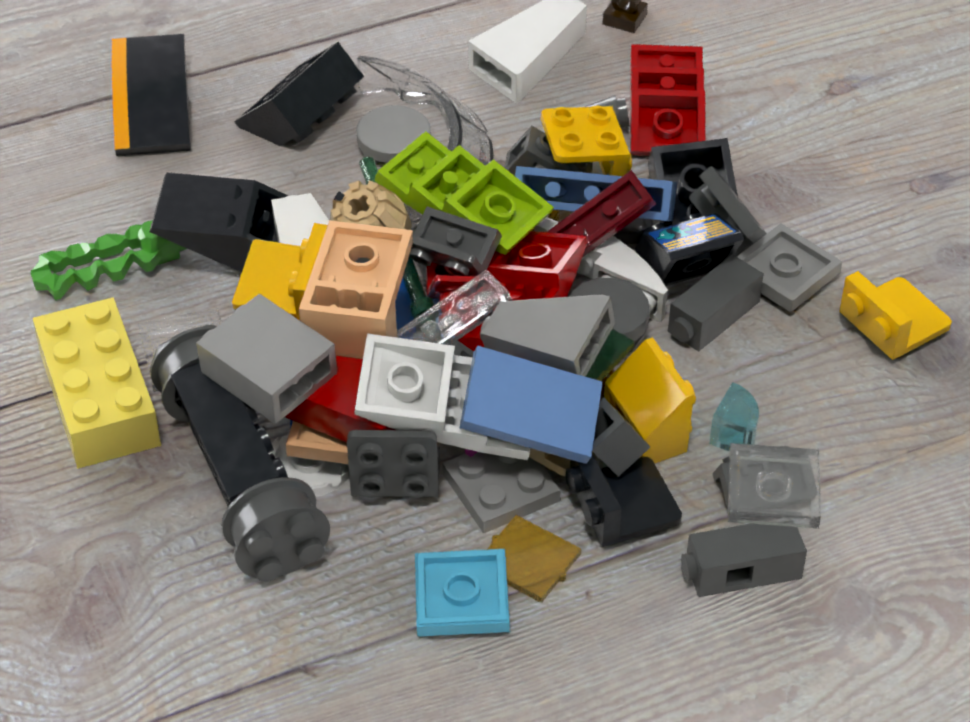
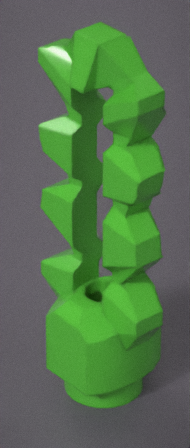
[30,220,187,300]

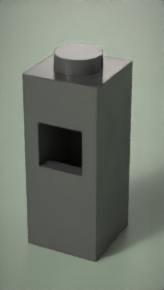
[668,254,764,352]
[681,516,807,597]

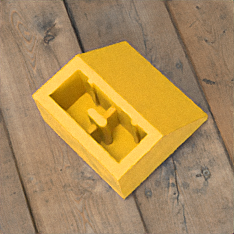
[604,337,696,463]

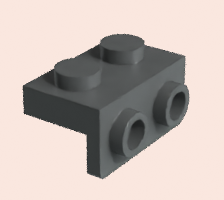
[409,207,502,279]

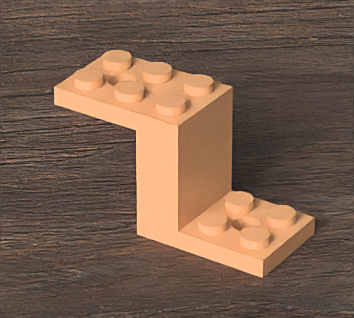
[285,220,413,464]

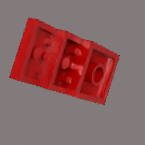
[630,44,706,156]
[454,231,587,351]

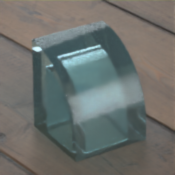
[709,382,759,457]

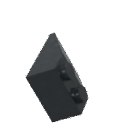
[648,138,738,226]

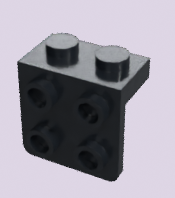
[565,454,682,547]

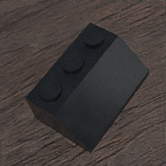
[234,42,364,146]

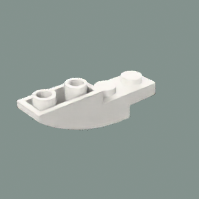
[534,217,668,323]

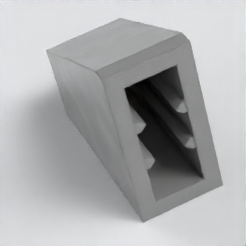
[480,294,615,377]

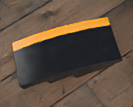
[112,34,191,156]

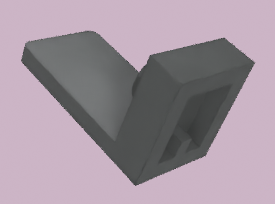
[504,125,593,176]

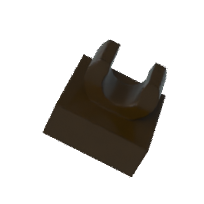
[602,0,648,33]

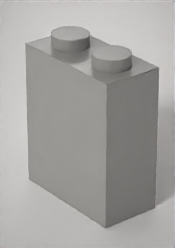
[196,294,337,424]

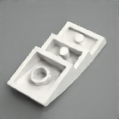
[355,333,530,460]

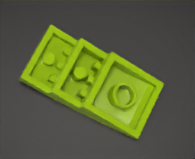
[374,131,554,255]

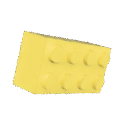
[32,297,161,469]

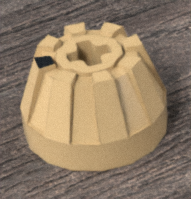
[330,180,412,263]

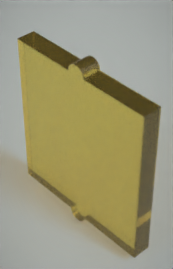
[486,515,581,603]

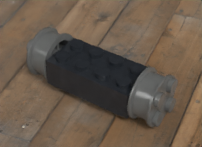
[150,324,330,582]

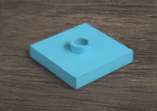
[415,549,510,637]

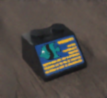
[635,213,744,286]

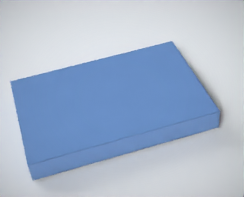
[459,346,602,464]

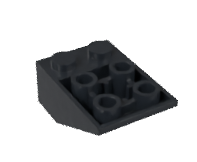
[149,172,288,272]

